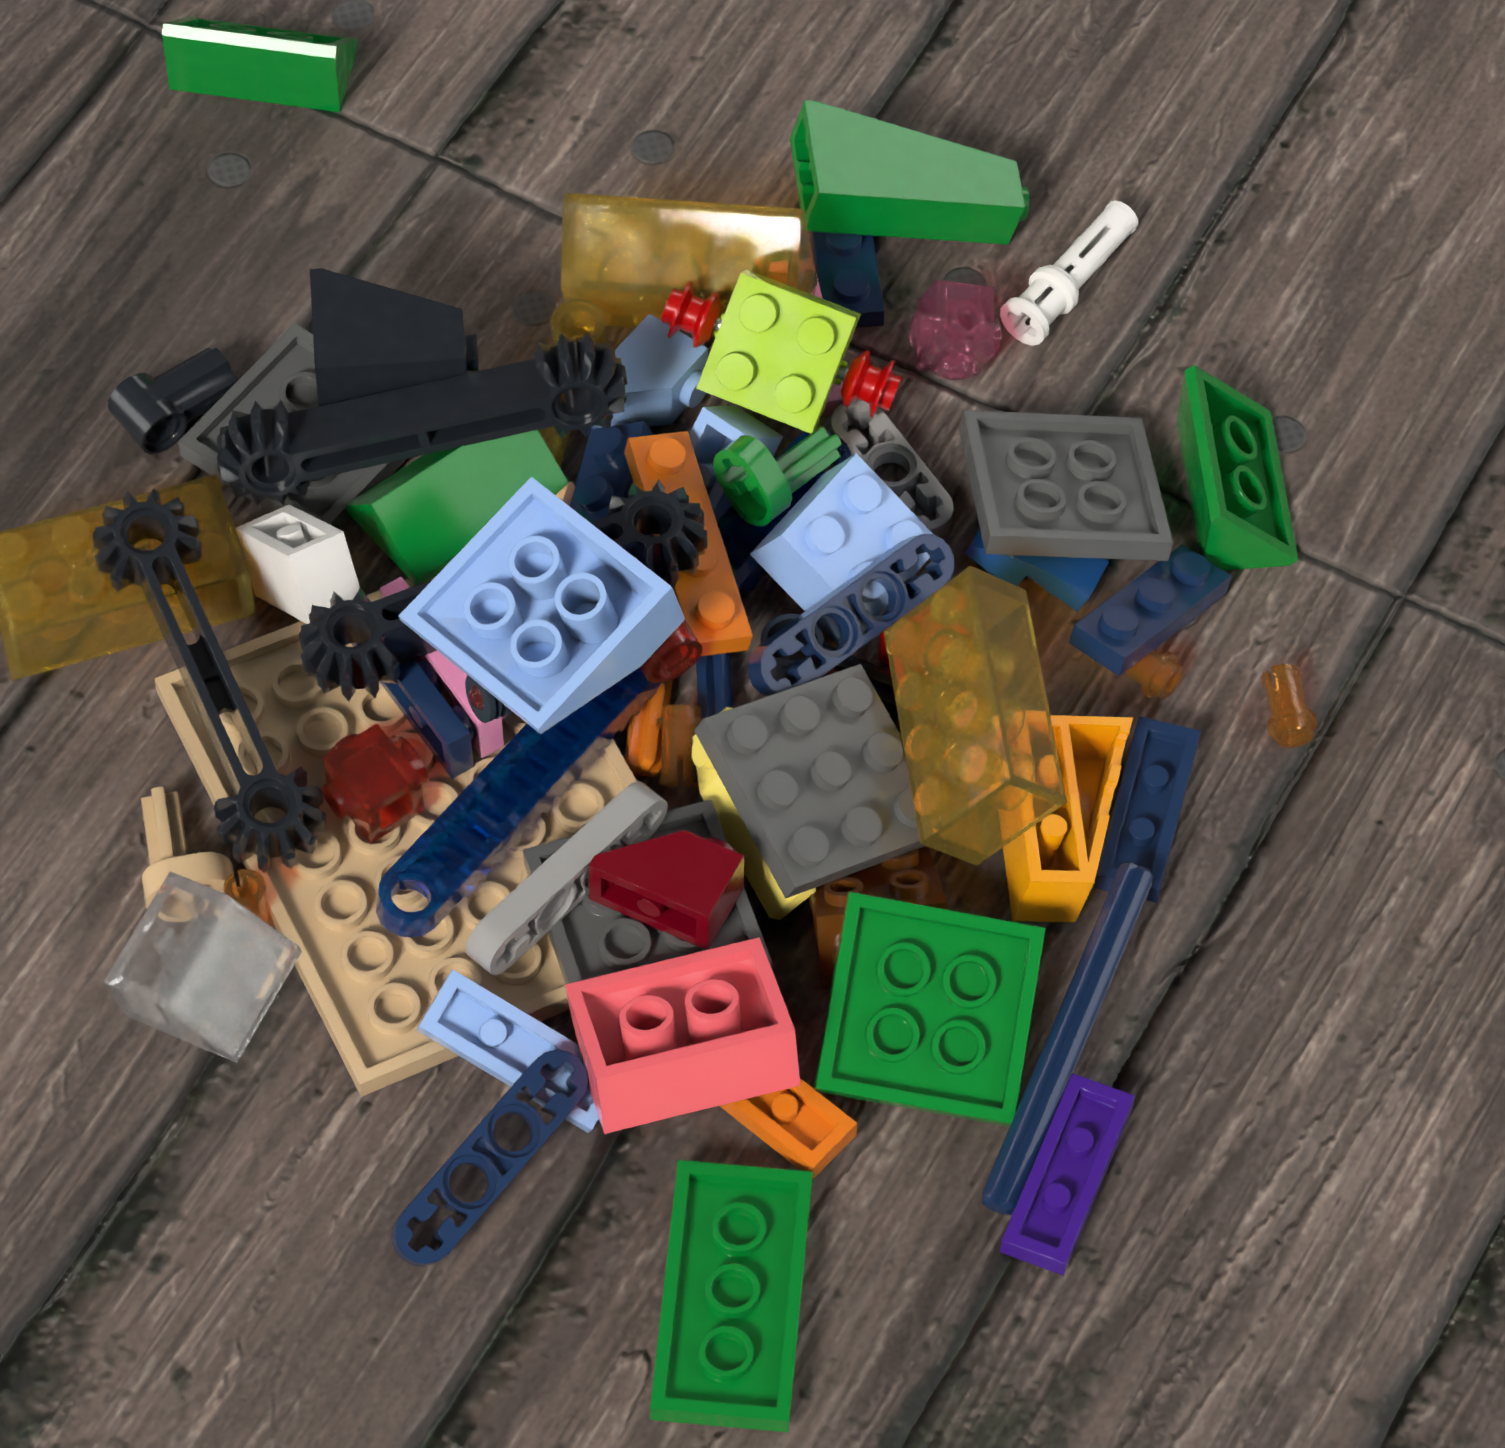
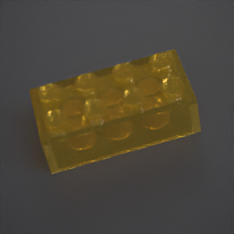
[0,474,256,681]
[884,566,1067,866]

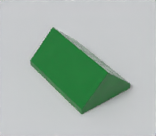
[162,16,358,112]
[1177,365,1298,570]
[345,430,568,585]

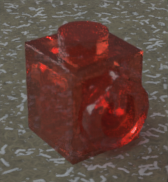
[321,723,429,844]

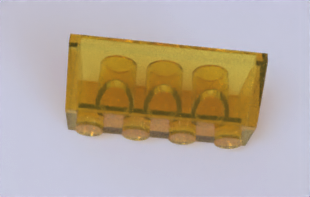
[561,193,818,337]

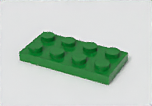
[650,1160,813,1433]

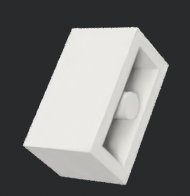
[235,505,360,624]

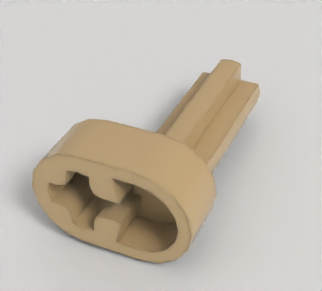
[141,787,236,919]

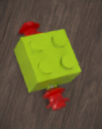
[661,269,902,434]

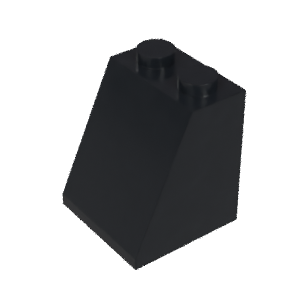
[310,268,479,406]

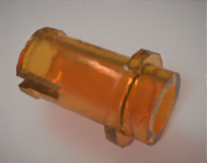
[1123,649,1184,699]
[1261,663,1318,748]
[656,705,703,787]
[223,869,275,944]

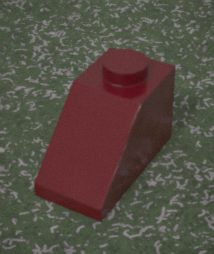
[589,830,744,950]

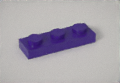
[1000,1073,1135,1276]

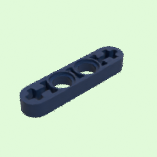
[748,534,954,696]
[391,1050,588,1267]

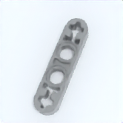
[465,781,668,975]

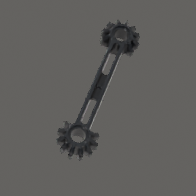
[217,332,628,506]
[299,479,708,702]
[93,488,326,873]

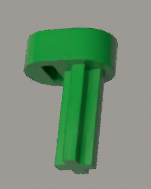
[713,427,842,526]

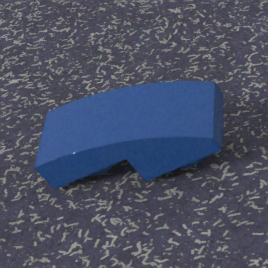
[964,527,1109,612]

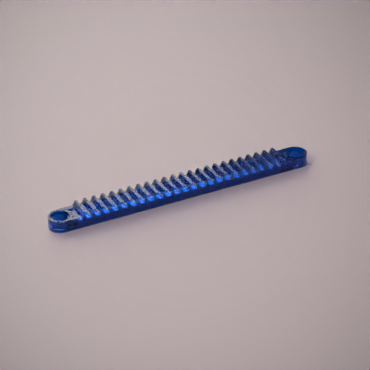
[376,431,851,938]

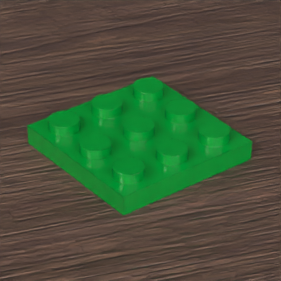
[814,892,1046,1127]

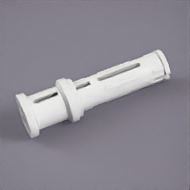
[1000,200,1139,346]

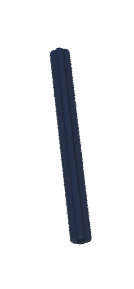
[982,862,1153,1216]

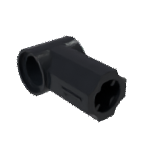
[108,347,238,454]

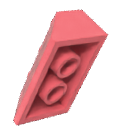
[565,937,800,1134]

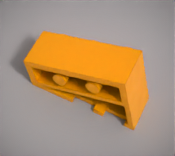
[991,714,1133,922]

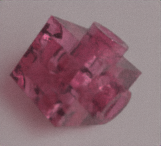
[909,280,1002,380]

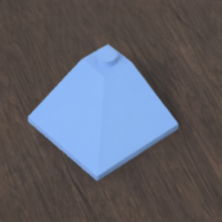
[399,477,685,734]

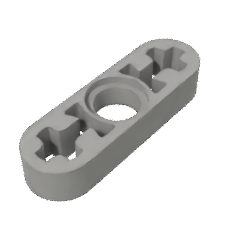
[830,399,954,540]

